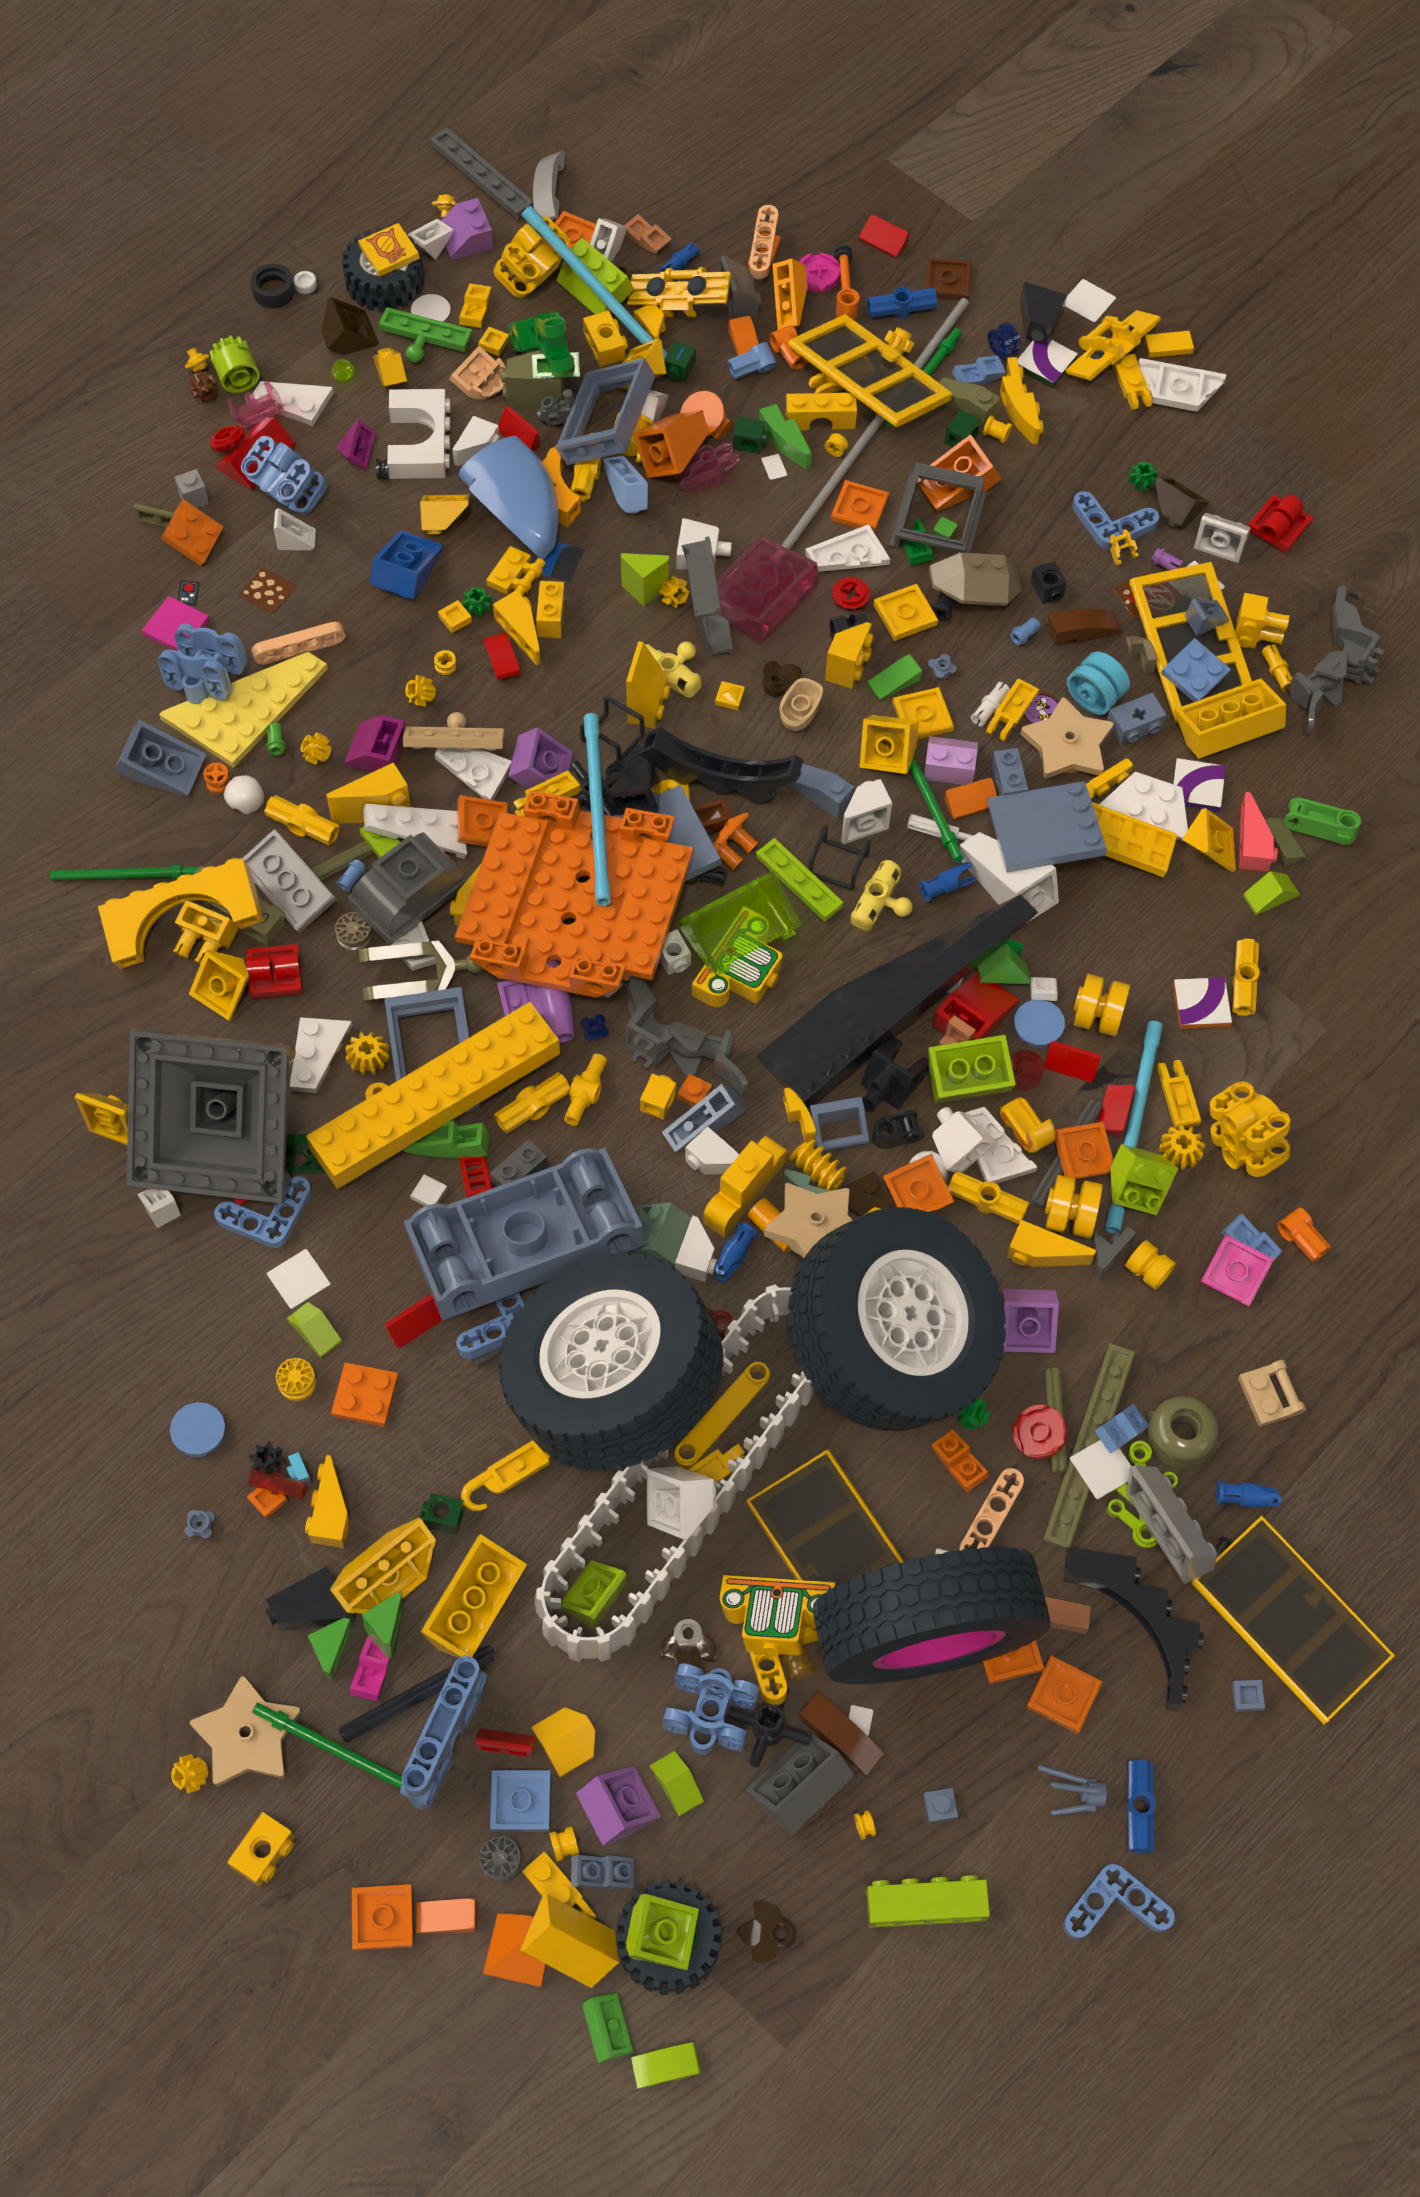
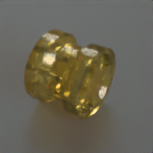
[781,1649,816,1682]

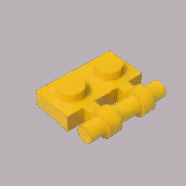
[486,546,545,596]

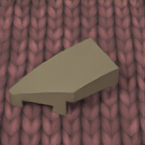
[1126,636,1157,674]

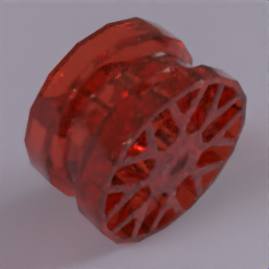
[1010,1050,1044,1091]

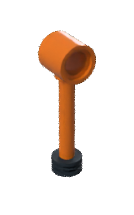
[834,245,860,320]

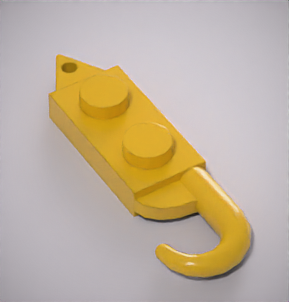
[461,1440,551,1511]

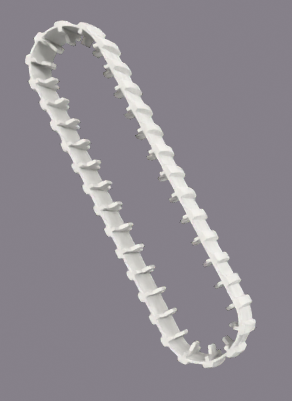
[535,1284,815,1662]

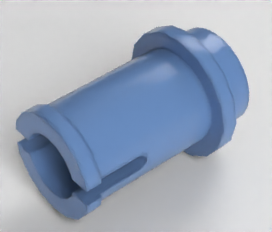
[1010,618,1041,645]
[336,859,367,892]

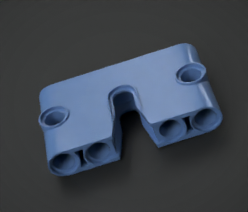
[400,1656,487,1810]

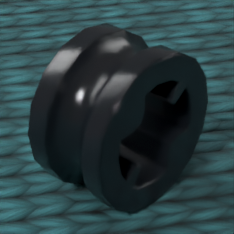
[376,458,389,480]

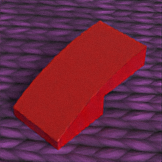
[483,632,521,680]

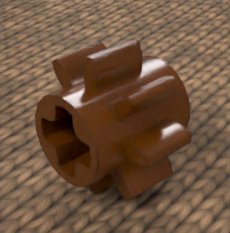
[188,371,219,401]

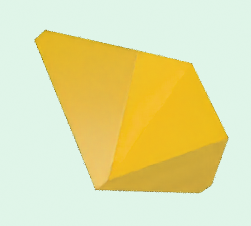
[621,338,666,390]
[1182,808,1236,872]
[189,950,249,1021]

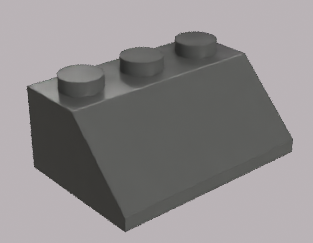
[745,1731,854,1836]

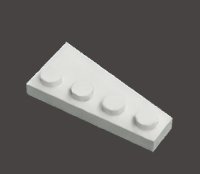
[363,804,467,859]

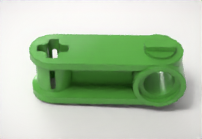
[1284,798,1361,845]

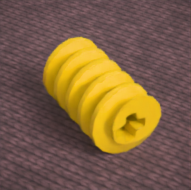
[789,1139,847,1191]

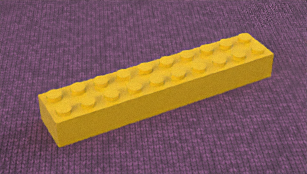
[306,1002,560,1189]

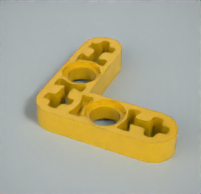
[749,1623,818,1705]

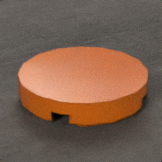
[680,391,726,437]

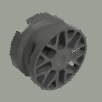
[479,1836,521,1883]

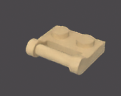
[1238,1360,1306,1427]

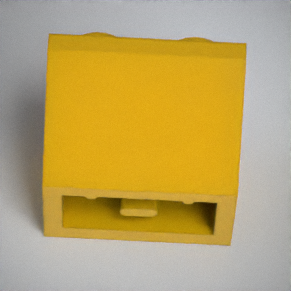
[825,622,874,689]

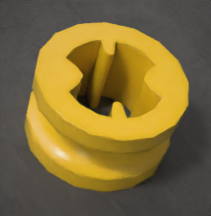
[825,433,848,457]
[434,650,456,675]
[854,1810,876,1840]

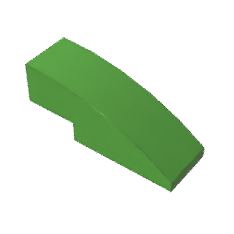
[759,404,812,469]
[403,1121,490,1158]

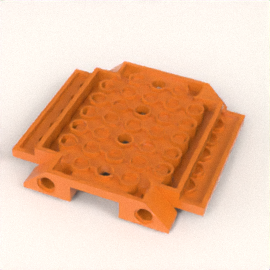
[455,790,694,997]

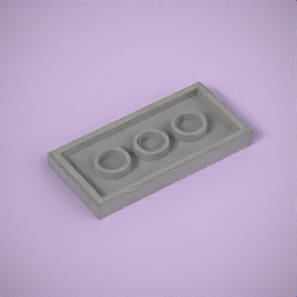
[243,829,337,933]

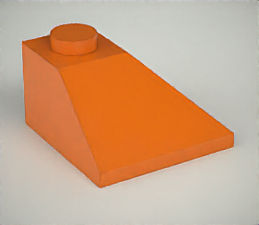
[483,1914,547,1988]

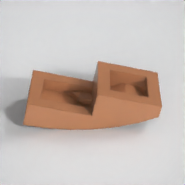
[624,214,671,254]
[938,1015,975,1046]

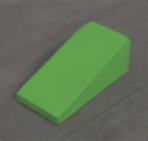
[867,654,922,701]

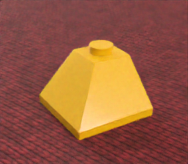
[420,494,470,534]

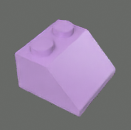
[924,736,977,785]

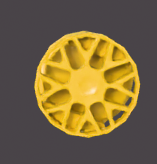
[276,1358,317,1401]

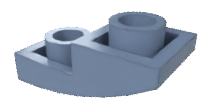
[571,1855,634,1889]

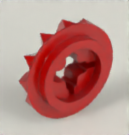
[209,425,245,452]
[832,577,870,612]

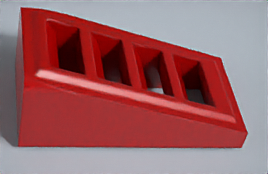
[459,1156,492,1198]

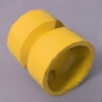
[1125,1240,1176,1290]

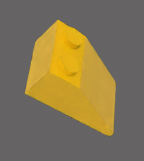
[626,641,671,728]
[326,763,411,824]
[75,1093,128,1145]

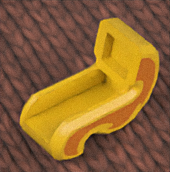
[1000,1097,1056,1153]

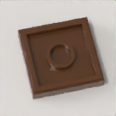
[925,258,972,301]

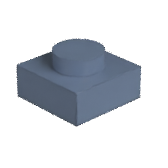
[1231,1680,1265,1712]
[923,1788,958,1824]

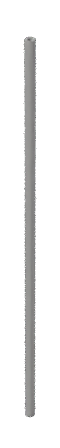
[767,298,969,572]

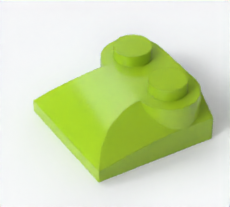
[626,1894,699,1970]

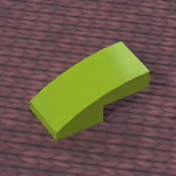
[631,2042,701,2089]

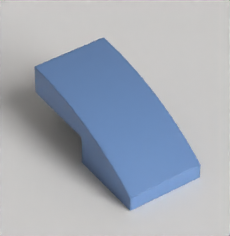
[952,356,1006,385]
[1221,1214,1282,1260]
[1095,1403,1148,1454]

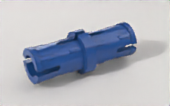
[659,242,700,273]

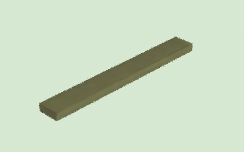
[1042,1343,1135,1551]

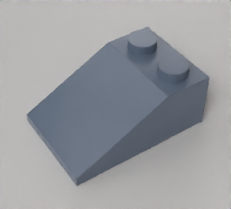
[113,720,207,797]

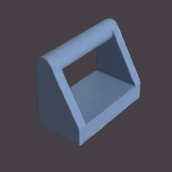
[809,1097,869,1151]

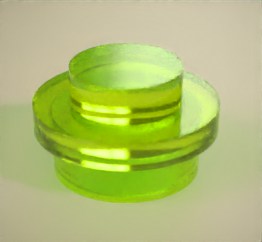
[331,359,354,382]

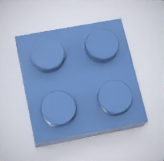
[1161,638,1231,702]
[490,1770,551,1832]

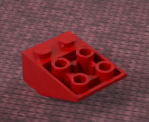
[933,972,1020,1040]

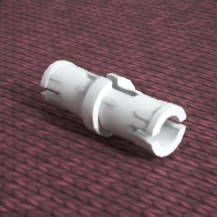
[971,682,1010,727]

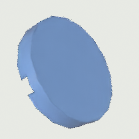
[1013,1000,1065,1049]
[170,1402,226,1458]

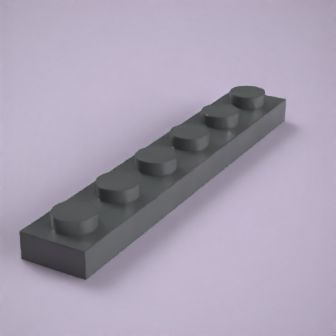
[430,128,534,219]

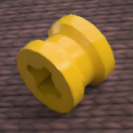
[549,1826,580,1862]

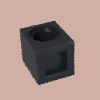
[1031,561,1067,604]

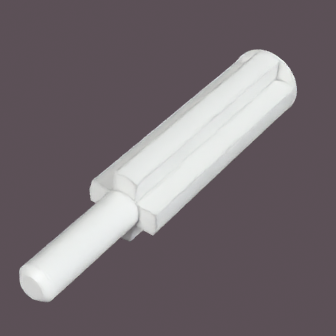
[907,814,973,841]

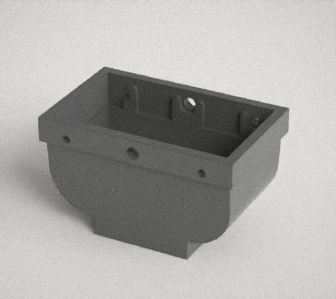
[347,832,466,946]

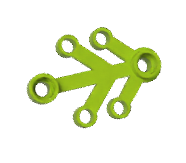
[1107,1441,1178,1549]

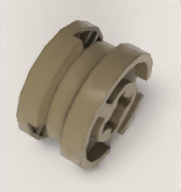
[335,912,372,953]

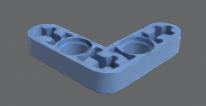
[1072,491,1159,549]
[214,1176,312,1248]
[456,1292,524,1359]
[1063,1864,1175,1940]

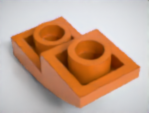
[931,1429,989,1493]

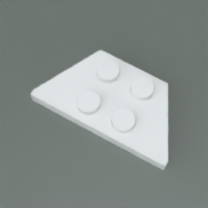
[1139,358,1227,412]
[1099,772,1188,842]

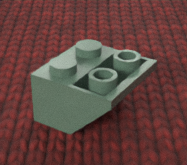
[625,1202,691,1265]

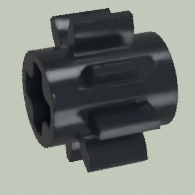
[249,1441,285,1478]

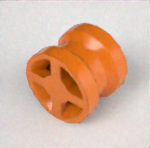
[203,763,230,794]

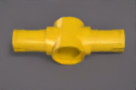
[564,1054,607,1126]

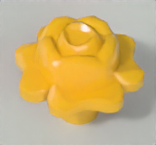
[432,194,457,218]
[185,347,210,372]

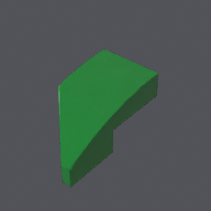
[903,519,933,565]

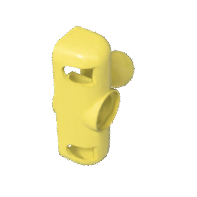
[646,641,702,698]
[850,860,913,931]

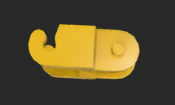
[1110,529,1139,565]

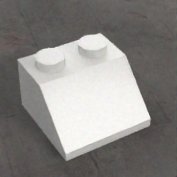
[1194,513,1251,563]
[841,779,892,844]

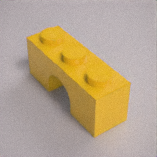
[785,393,857,430]

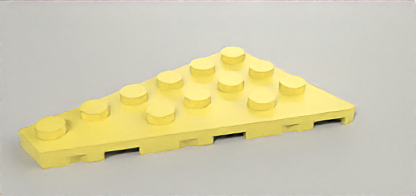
[159,652,328,768]

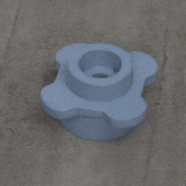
[928,654,957,679]
[184,1510,215,1539]

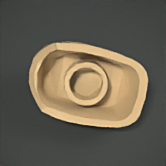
[779,678,823,732]

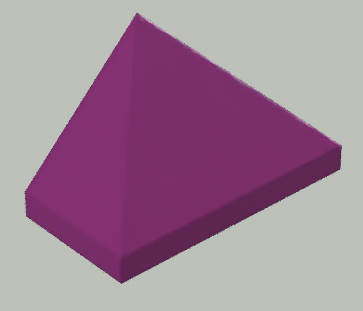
[337,420,376,470]

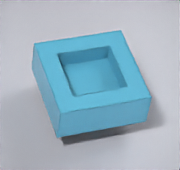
[286,1452,312,1489]

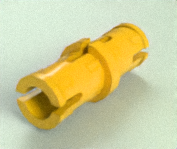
[1262,644,1292,692]

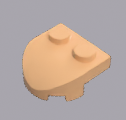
[449,346,505,400]

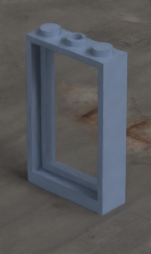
[556,358,655,465]
[384,987,480,1113]

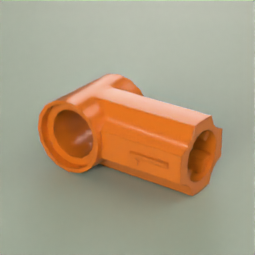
[769,325,808,371]
[1277,1207,1331,1262]

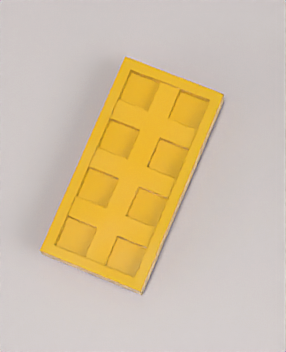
[1092,802,1177,877]

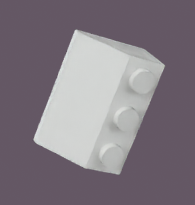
[647,1466,716,1539]

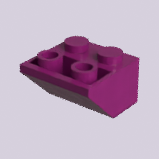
[345,715,406,772]

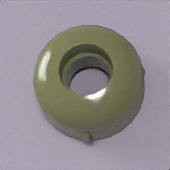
[1147,1396,1219,1469]

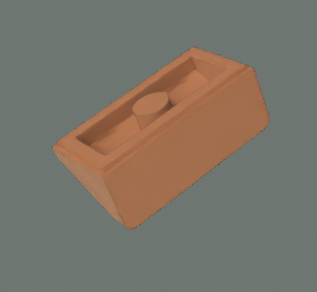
[1045,1597,1091,1634]

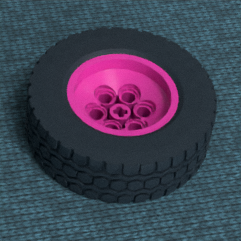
[813,1547,1051,1685]

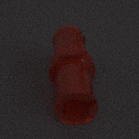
[248,1469,307,1499]

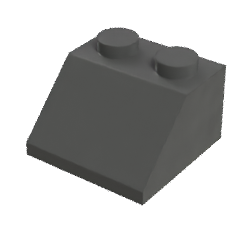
[720,256,762,319]

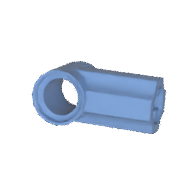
[728,342,777,380]

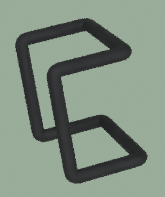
[580,695,645,760]
[808,825,871,890]

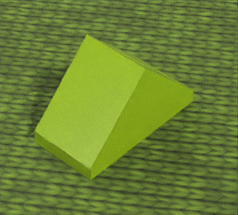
[1243,871,1300,915]
[287,1302,342,1358]
[650,1751,704,1817]

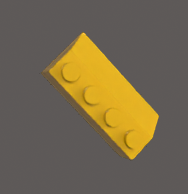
[1175,678,1286,759]

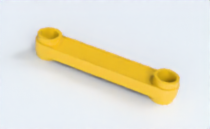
[675,1362,770,1469]

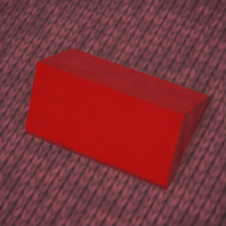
[215,417,296,491]

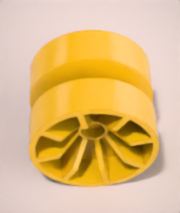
[1073,973,1130,1037]
[1045,1175,1102,1239]

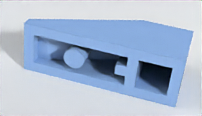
[602,456,648,514]

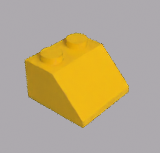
[860,715,919,774]

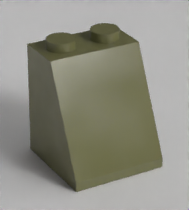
[501,350,566,410]

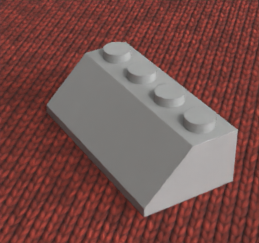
[1126,1465,1217,1584]

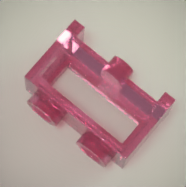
[226,381,284,428]

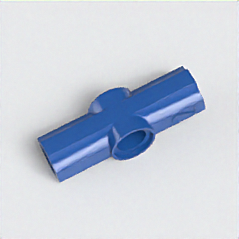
[867,287,937,318]
[1125,1760,1156,1854]

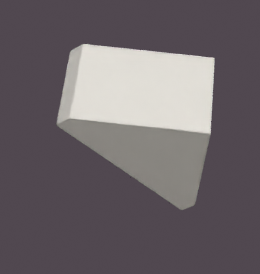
[408,219,454,260]
[274,508,316,550]
[138,1188,181,1228]

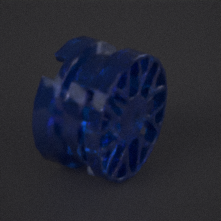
[987,322,1021,359]

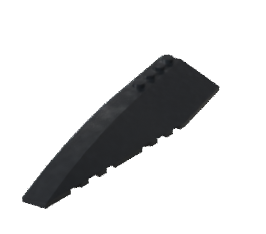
[756,894,1038,1111]

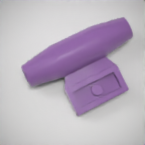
[497,960,574,1043]

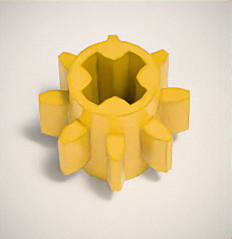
[884,327,914,355]
[659,576,690,608]
[405,675,436,707]
[300,732,331,765]
[171,1754,208,1793]

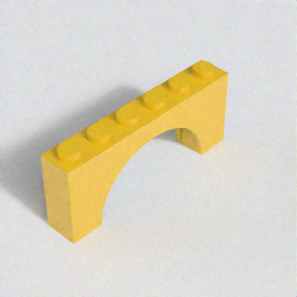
[98,858,265,969]

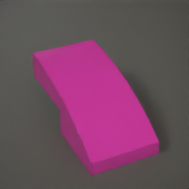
[350,1635,392,1701]

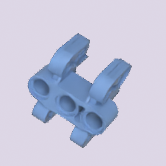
[241,436,327,515]
[157,623,248,704]
[662,1664,760,1755]

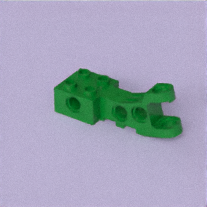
[506,311,575,372]

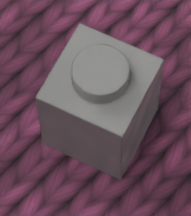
[175,469,209,508]

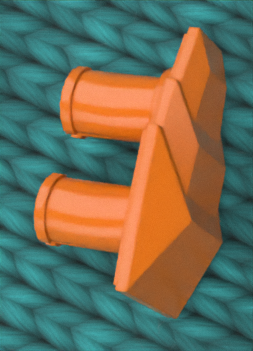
[713,812,759,871]

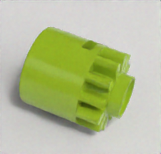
[209,335,260,393]

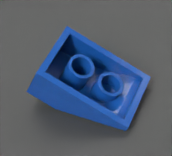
[369,530,444,599]

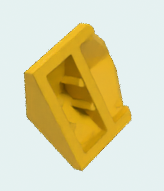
[531,1707,595,1778]

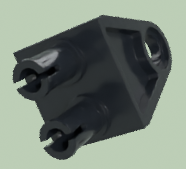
[861,1037,929,1111]

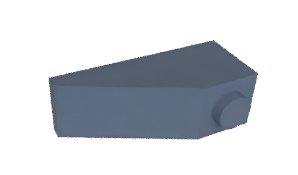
[787,764,854,819]
[662,1084,747,1153]

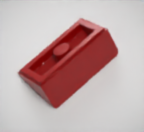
[859,214,909,258]
[498,406,540,452]
[1044,1041,1101,1083]
[1098,1085,1135,1139]
[385,1295,442,1348]
[475,1728,536,1758]

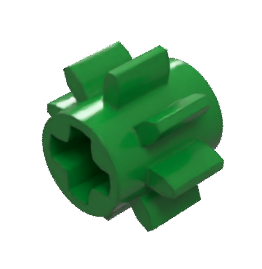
[1128,461,1158,492]
[462,587,492,617]
[955,1398,991,1431]

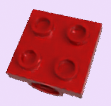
[1248,494,1313,553]
[246,944,302,999]

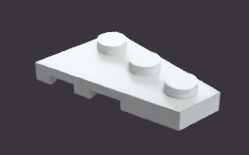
[250,381,334,426]
[805,524,890,572]
[435,748,512,800]

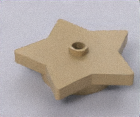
[1021,698,1113,779]
[764,1183,852,1258]
[190,1676,301,1787]

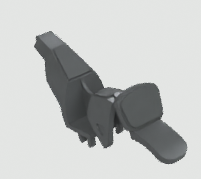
[1290,585,1384,734]
[621,976,748,1096]

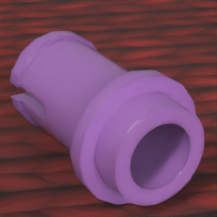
[1151,548,1183,570]

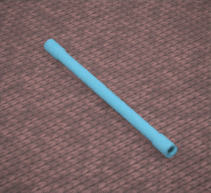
[522,206,668,359]
[584,713,611,906]
[1105,1021,1163,1234]

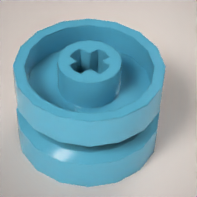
[1067,651,1130,715]

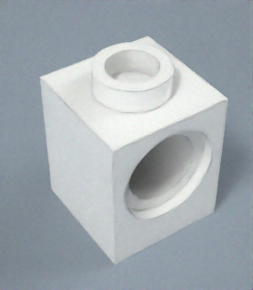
[659,929,691,975]

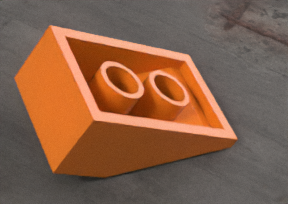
[918,434,1002,512]

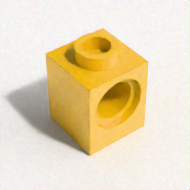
[640,1074,676,1120]

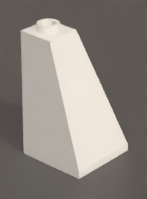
[960,832,1059,923]

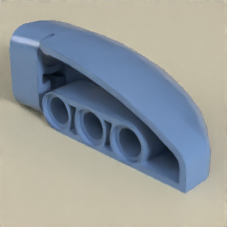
[459,436,558,559]

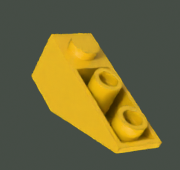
[305,1455,350,1548]

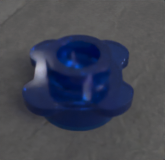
[580,1014,609,1041]

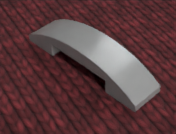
[533,150,565,220]

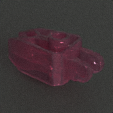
[674,442,740,492]

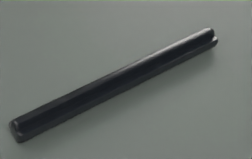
[339,1646,496,1743]

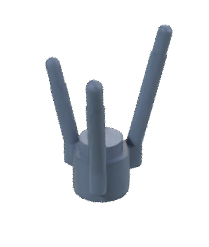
[1038,1765,1107,1816]

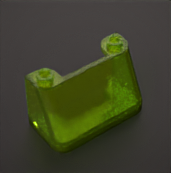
[676,871,802,976]

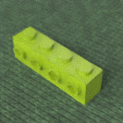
[866,1875,990,1928]

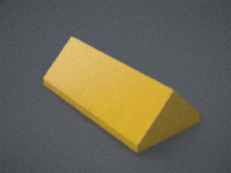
[420,1534,527,1659]

